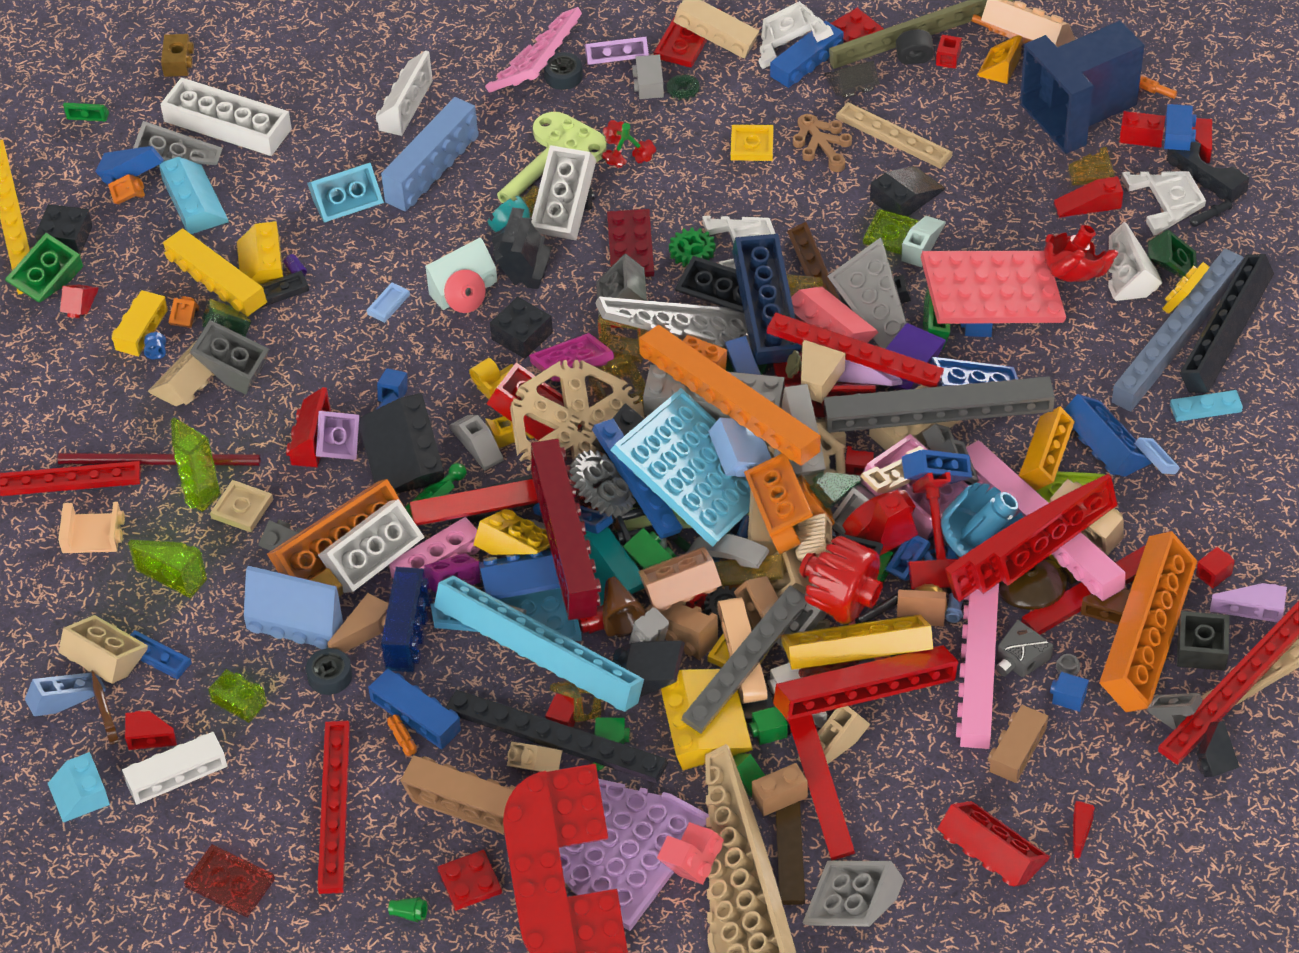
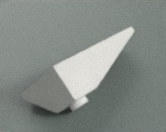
[1108,222,1162,301]

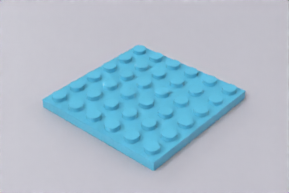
[611,388,751,547]

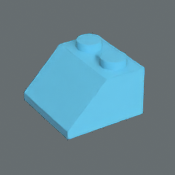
[48,752,110,823]

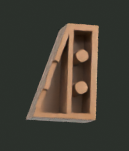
[645,601,718,660]

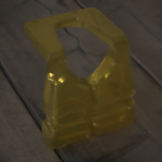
[550,680,601,722]

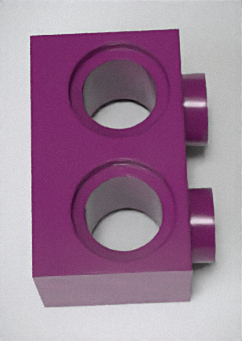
[424,553,481,593]

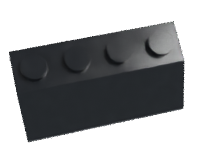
[675,256,744,313]

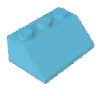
[307,163,384,222]

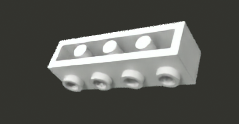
[122,732,227,805]

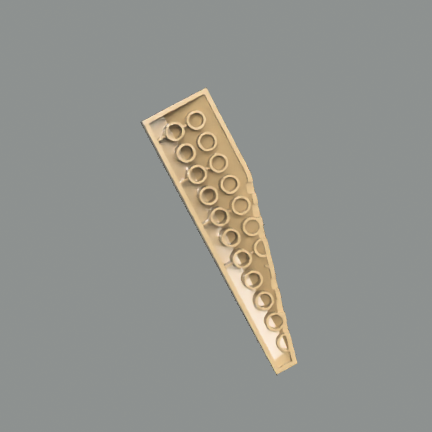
[705,744,796,953]

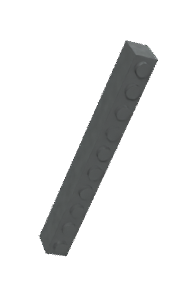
[824,377,1055,433]

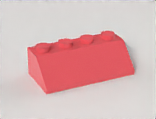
[791,287,879,343]

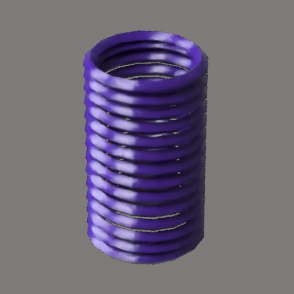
[283,254,307,277]

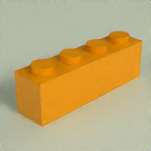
[1019,406,1075,491]

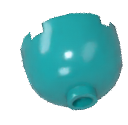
[488,196,530,232]

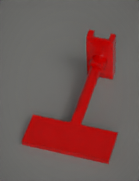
[908,472,958,590]

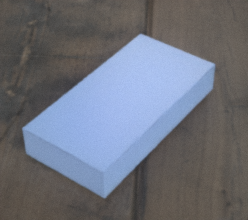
[367,283,410,323]
[1134,438,1180,474]

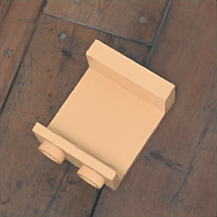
[58,502,125,553]

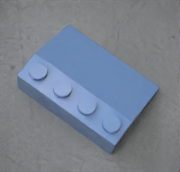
[244,566,343,649]

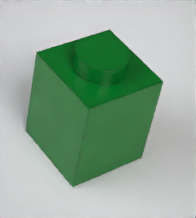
[749,706,788,745]

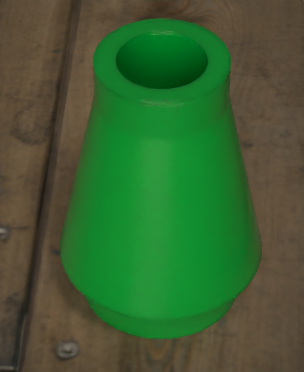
[388,897,428,922]

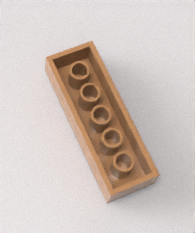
[400,755,516,834]

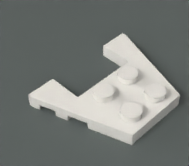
[759,1,834,69]
[1121,171,1206,235]
[702,216,775,269]

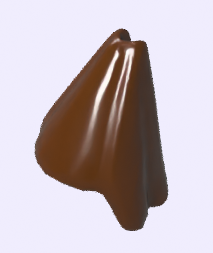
[603,576,647,638]

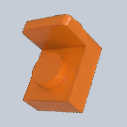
[108,174,145,204]
[169,296,200,328]

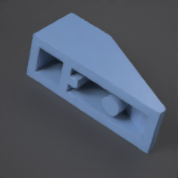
[25,672,106,716]

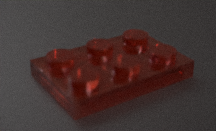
[184,844,275,918]

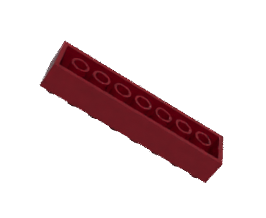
[531,439,601,620]

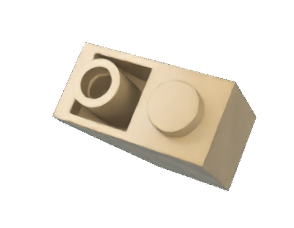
[507,742,562,772]

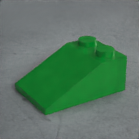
[5,233,83,303]

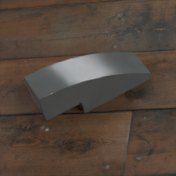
[922,424,979,483]

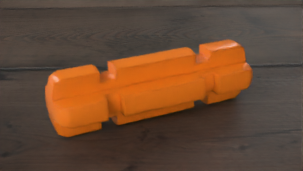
[387,714,417,756]

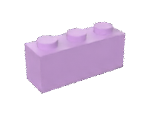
[584,37,649,65]

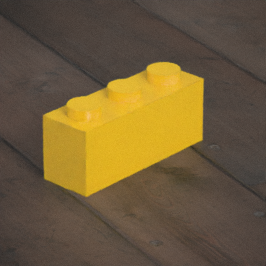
[112,290,168,357]

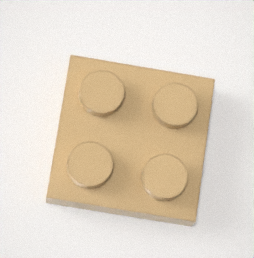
[210,480,273,532]

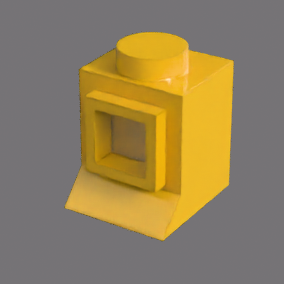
[485,416,515,448]

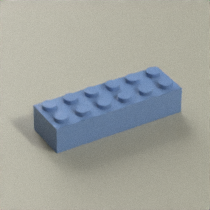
[381,97,479,212]

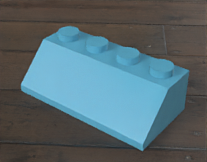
[159,157,229,234]

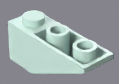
[901,216,946,267]

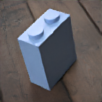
[708,418,771,477]

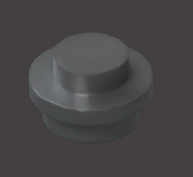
[1056,654,1080,676]

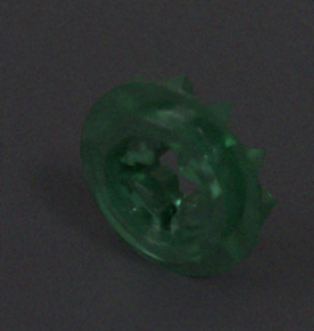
[667,74,700,101]

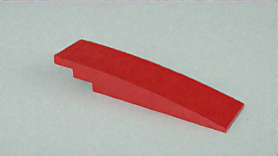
[945,474,1118,602]

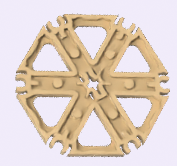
[510,360,645,497]

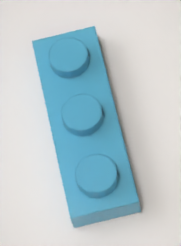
[1170,390,1243,422]

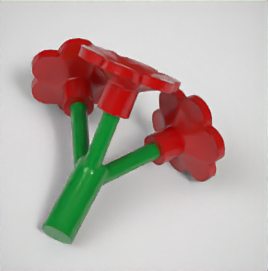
[601,120,656,168]

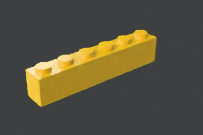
[163,228,267,317]

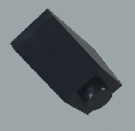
[1196,720,1240,777]

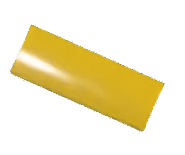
[781,614,933,670]

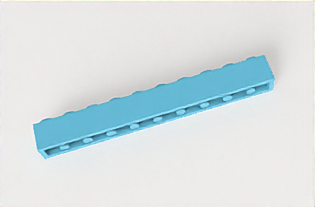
[434,576,644,712]

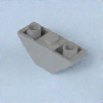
[449,415,504,471]

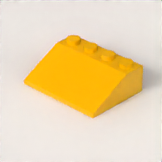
[661,669,753,770]

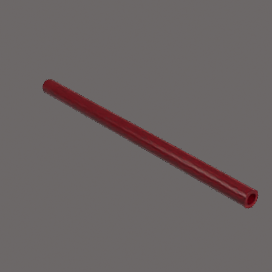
[57,453,261,466]

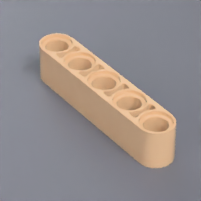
[717,597,767,704]

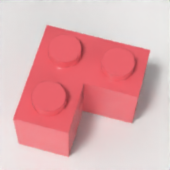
[657,822,724,885]

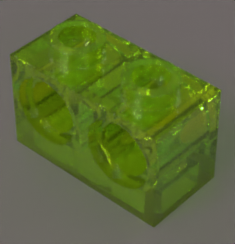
[208,669,267,723]

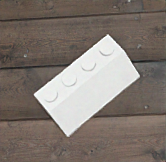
[376,51,433,136]

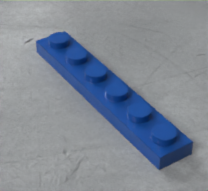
[592,419,683,539]

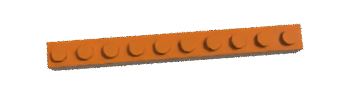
[639,325,821,466]

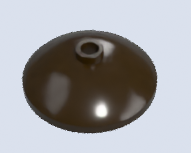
[998,558,1067,610]

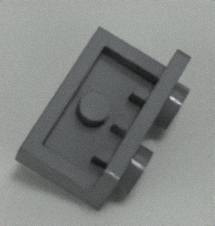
[258,519,303,551]

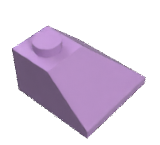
[316,411,359,460]

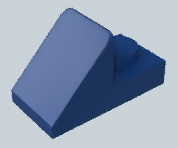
[885,535,931,581]

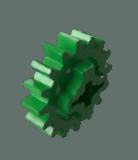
[669,227,715,267]

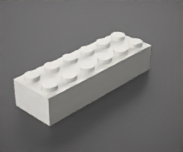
[161,77,292,156]

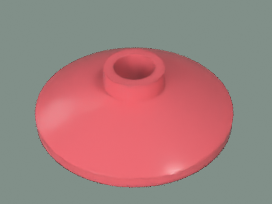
[444,269,486,313]

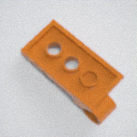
[744,453,813,554]

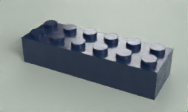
[732,234,801,365]

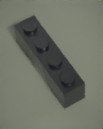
[1166,141,1249,203]

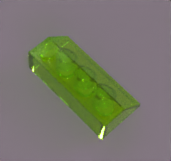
[171,417,221,512]

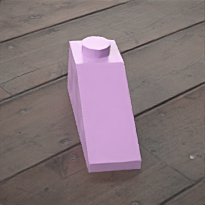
[837,360,902,386]
[1210,583,1287,622]

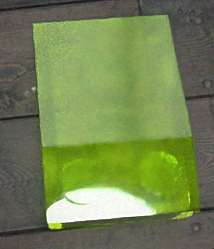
[128,540,207,599]

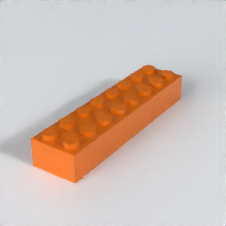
[1099,531,1197,712]

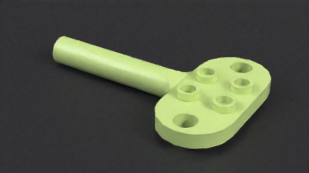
[497,112,607,203]

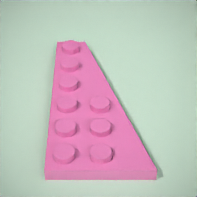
[485,7,582,92]

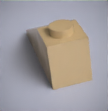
[797,706,870,764]

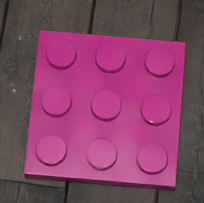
[529,333,614,382]

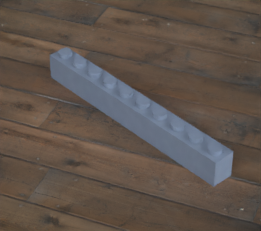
[1112,248,1244,412]

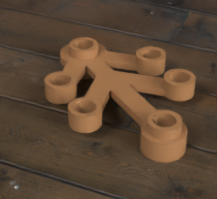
[793,114,852,172]

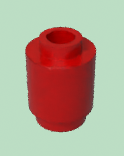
[578,605,604,634]

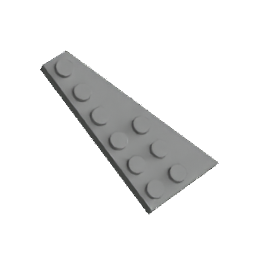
[828,237,907,349]

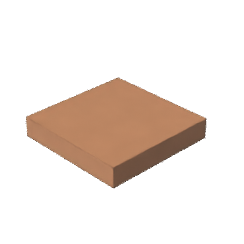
[897,590,946,627]

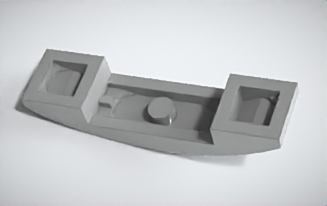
[687,534,769,568]

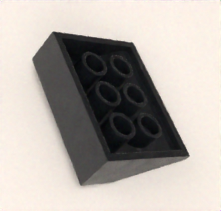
[359,393,444,494]

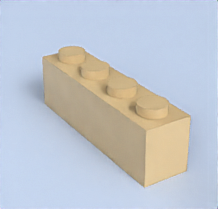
[673,0,759,59]

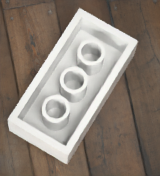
[531,145,596,240]
[318,499,424,593]

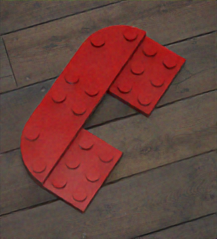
[503,764,628,953]

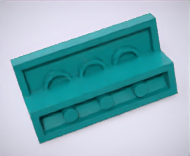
[584,527,645,606]

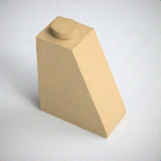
[801,340,845,403]

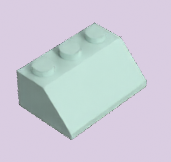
[425,238,497,310]

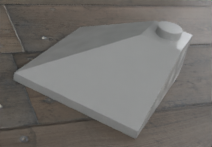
[803,861,904,927]

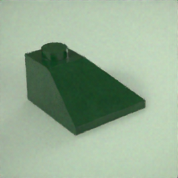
[1148,229,1197,278]

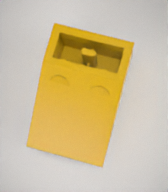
[473,509,550,555]

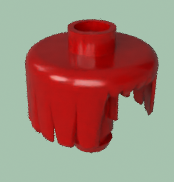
[799,536,883,624]

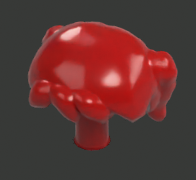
[1044,225,1118,282]

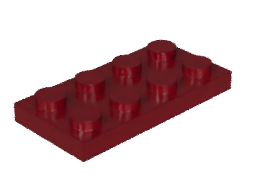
[607,209,654,277]

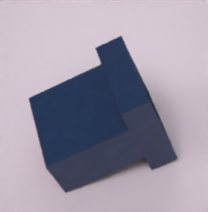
[1019,20,1145,154]

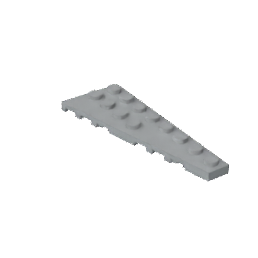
[595,297,751,349]

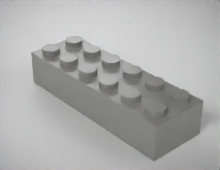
[643,364,784,421]

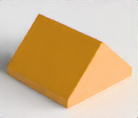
[977,35,1022,84]

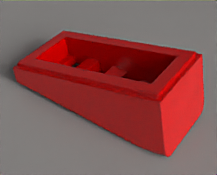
[1073,801,1095,859]

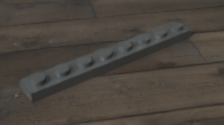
[681,585,807,734]

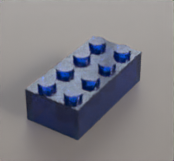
[381,567,431,672]

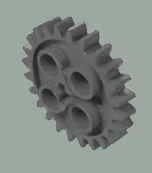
[569,450,636,518]

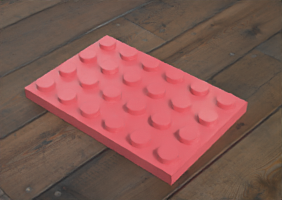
[921,251,1066,324]

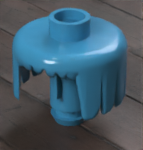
[941,483,1023,558]

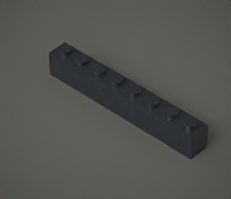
[1180,254,1274,393]

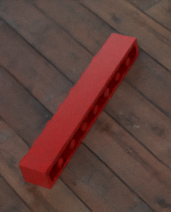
[773,645,958,720]

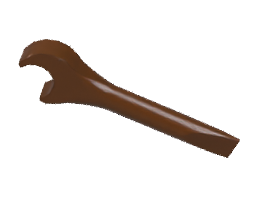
[92,670,120,745]

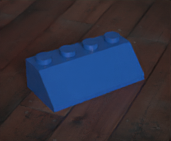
[1064,394,1152,477]
[479,549,560,599]

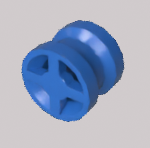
[144,332,166,359]

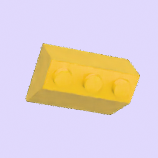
[237,221,283,285]

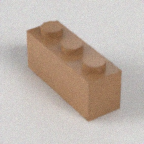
[988,705,1048,783]

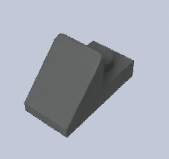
[1147,693,1203,730]

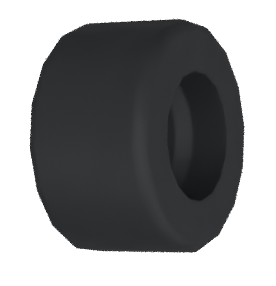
[896,29,934,65]

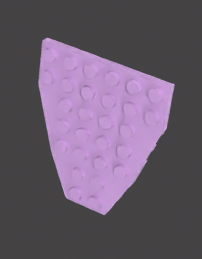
[559,779,709,931]

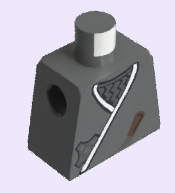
[996,620,1053,677]

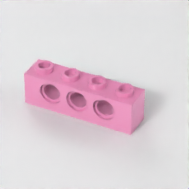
[389,517,480,593]

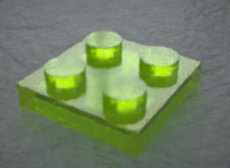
[863,209,918,255]

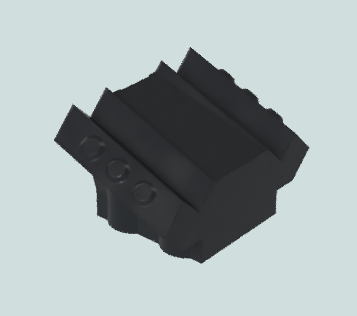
[491,207,552,289]

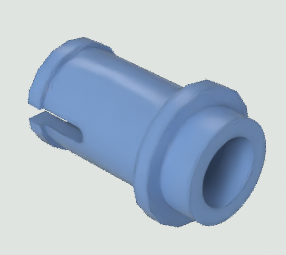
[945,593,964,623]

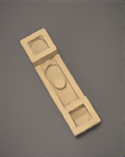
[860,446,924,493]

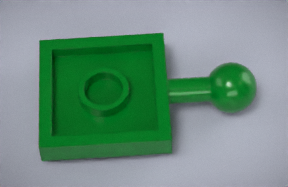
[405,463,467,518]

